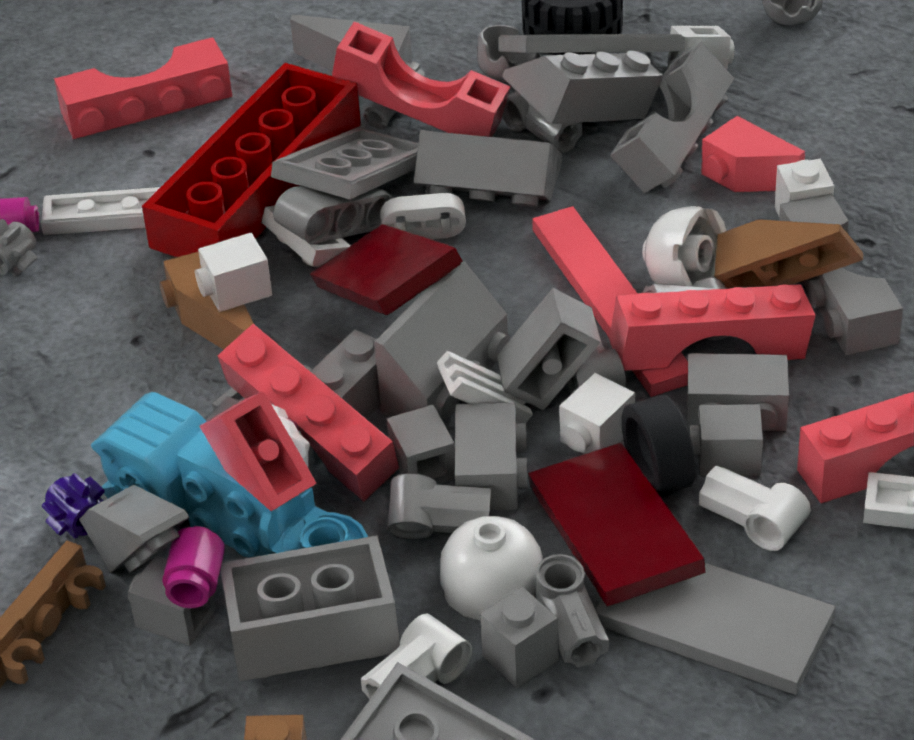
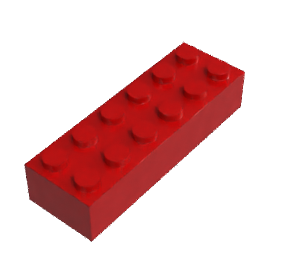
[142,63,361,257]

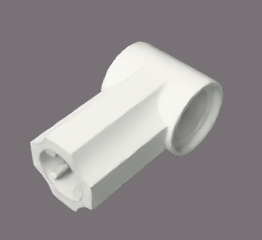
[699,466,811,551]
[361,613,472,700]

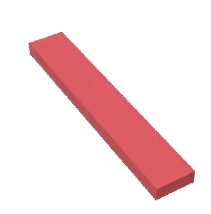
[532,206,688,397]

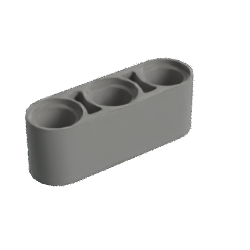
[273,186,393,244]

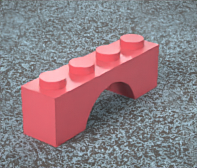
[332,22,510,137]
[54,37,232,139]
[609,284,816,371]
[218,323,399,502]
[797,392,914,503]

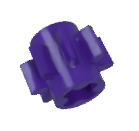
[42,473,105,539]

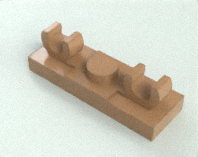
[0,540,106,688]

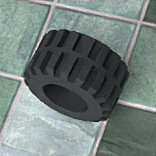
[522,0,623,55]

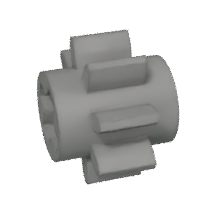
[0,219,38,277]

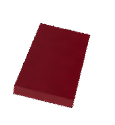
[310,224,463,316]
[528,442,706,607]

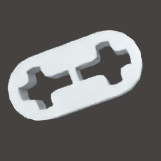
[380,193,466,240]

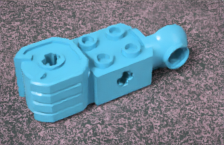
[91,392,368,558]

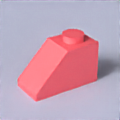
[701,116,805,192]
[200,391,317,511]

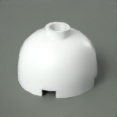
[642,206,726,286]
[440,516,543,620]

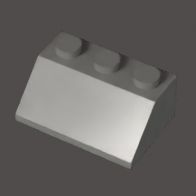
[502,51,663,124]
[414,130,563,207]
[374,261,511,420]
[221,535,400,682]

